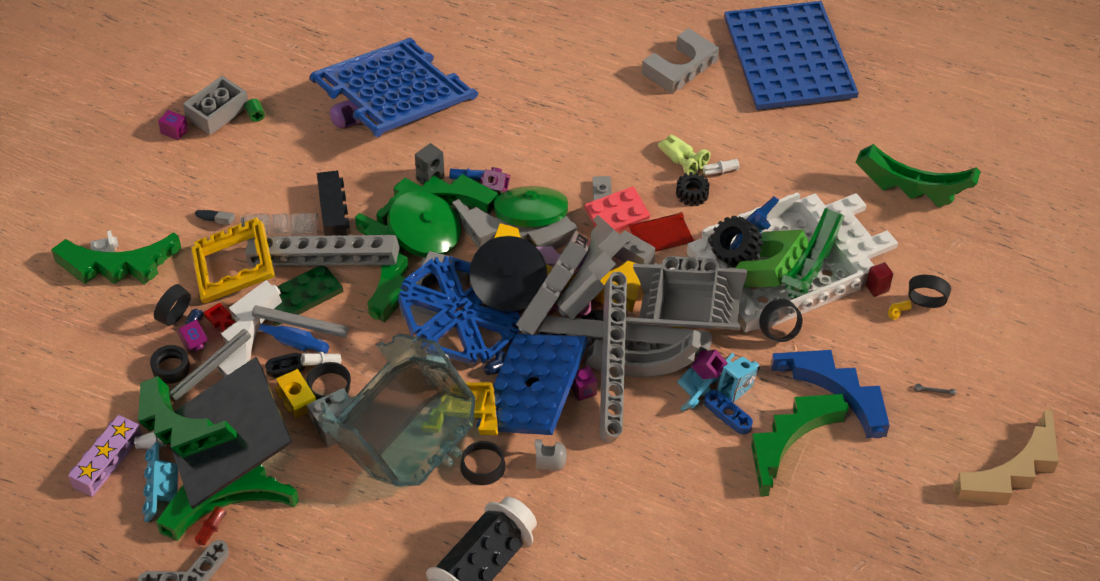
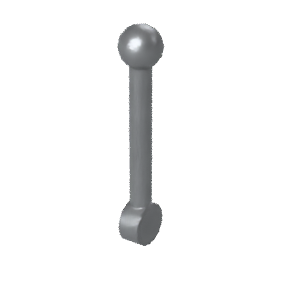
[914,384,957,396]

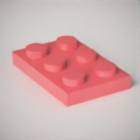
[584,186,650,232]

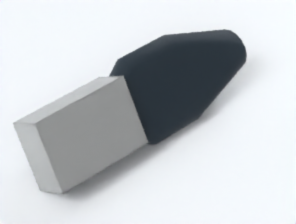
[195,210,235,225]

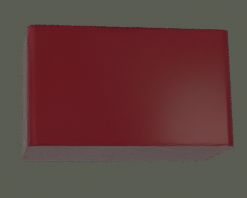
[866,262,893,297]

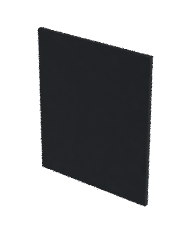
[170,357,293,509]

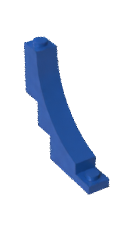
[771,350,890,438]

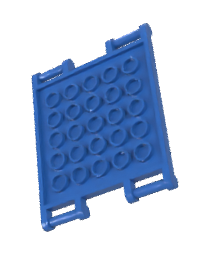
[309,38,478,137]

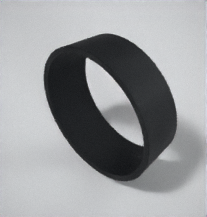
[908,274,952,308]
[154,284,191,326]
[759,299,803,342]
[307,362,351,400]
[460,441,506,485]

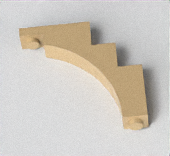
[953,410,1059,505]

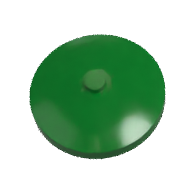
[494,186,568,227]
[387,191,461,258]

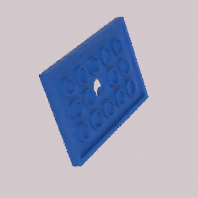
[477,334,588,435]

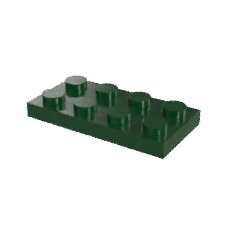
[273,266,344,326]

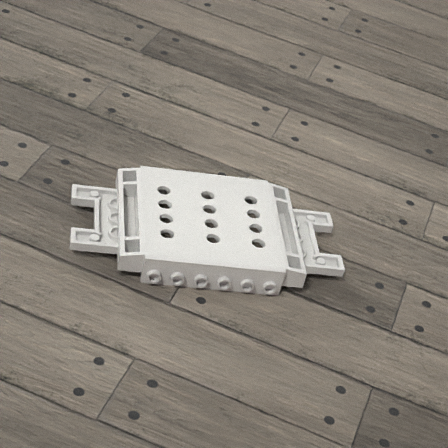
[669,192,898,333]

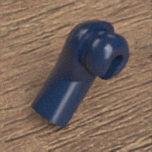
[185,308,204,325]
[484,351,505,375]

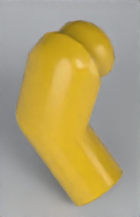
[888,300,911,320]

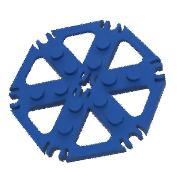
[398,256,520,364]

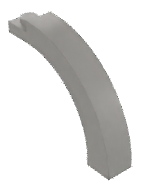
[584,330,701,377]

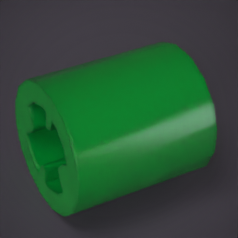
[245,99,265,122]

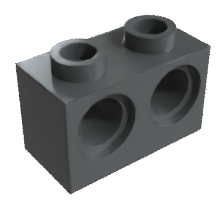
[415,143,445,184]

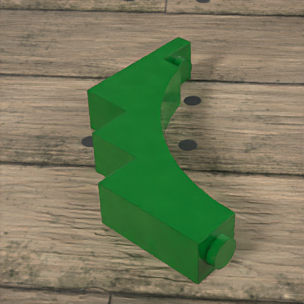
[355,213,408,322]
[138,376,237,458]
[751,394,848,497]

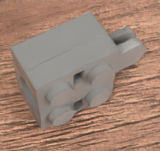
[307,388,373,447]

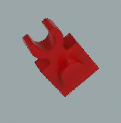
[204,303,235,333]

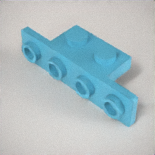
[677,353,735,411]
[142,442,178,523]

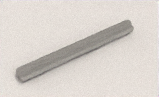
[252,305,348,337]
[169,329,251,400]

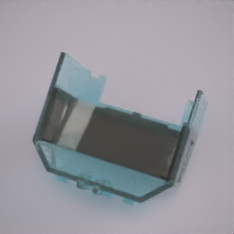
[318,333,475,486]

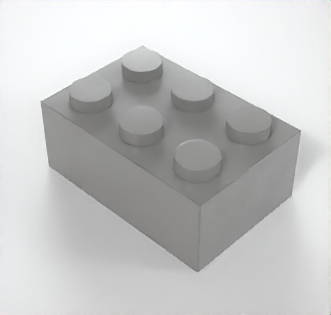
[183,76,248,135]

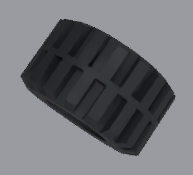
[710,216,763,267]

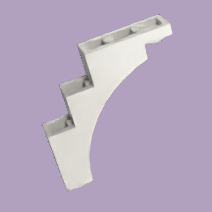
[217,280,282,377]

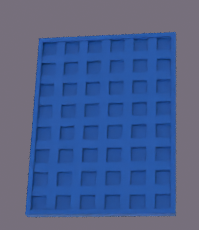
[724,1,859,110]

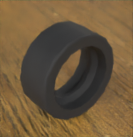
[150,345,190,384]

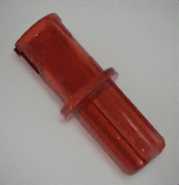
[195,506,226,546]

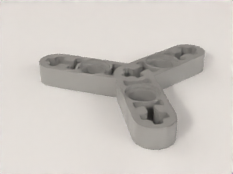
[138,540,229,581]

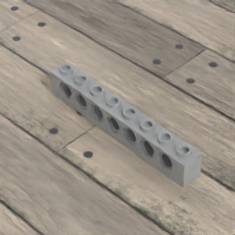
[245,235,400,266]

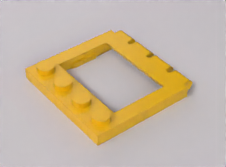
[191,217,275,304]

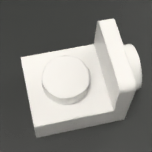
[90,230,119,252]

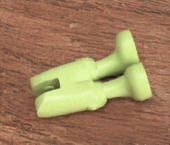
[658,134,711,175]

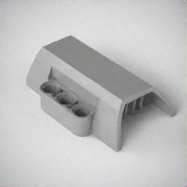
[626,256,747,330]

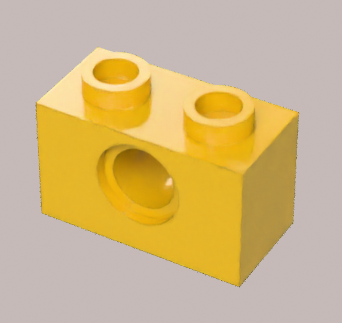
[275,369,316,419]

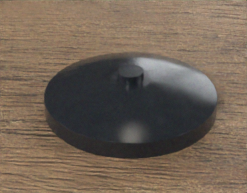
[470,236,547,313]

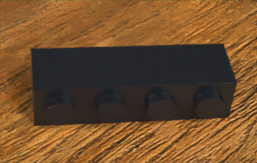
[316,170,350,236]

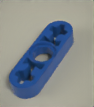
[704,390,753,435]

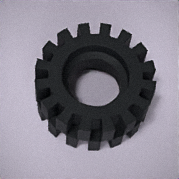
[676,172,710,206]

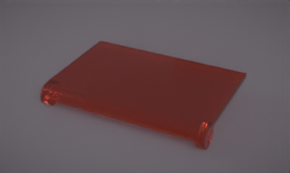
[629,212,694,252]

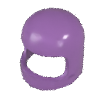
[330,99,361,128]

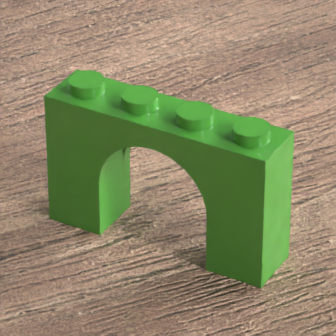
[735,229,808,288]

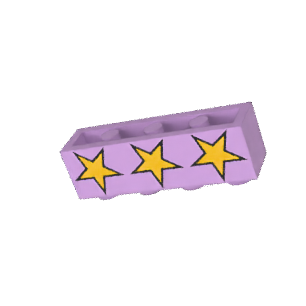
[68,415,142,497]

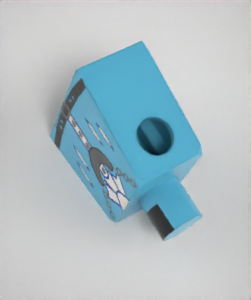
[717,357,760,403]

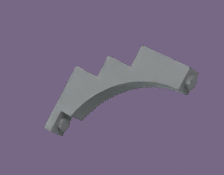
[452,199,578,250]
[555,215,626,320]
[516,231,591,335]

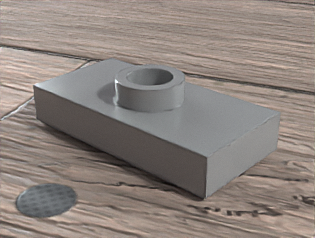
[593,176,612,201]

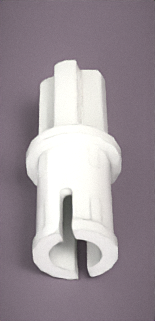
[703,159,739,176]
[301,352,342,366]

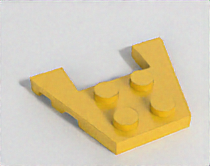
[421,382,498,435]

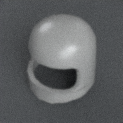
[535,439,567,472]

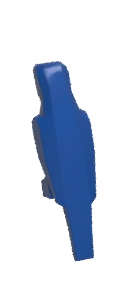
[730,196,779,250]
[258,324,330,354]

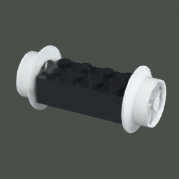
[426,497,537,581]

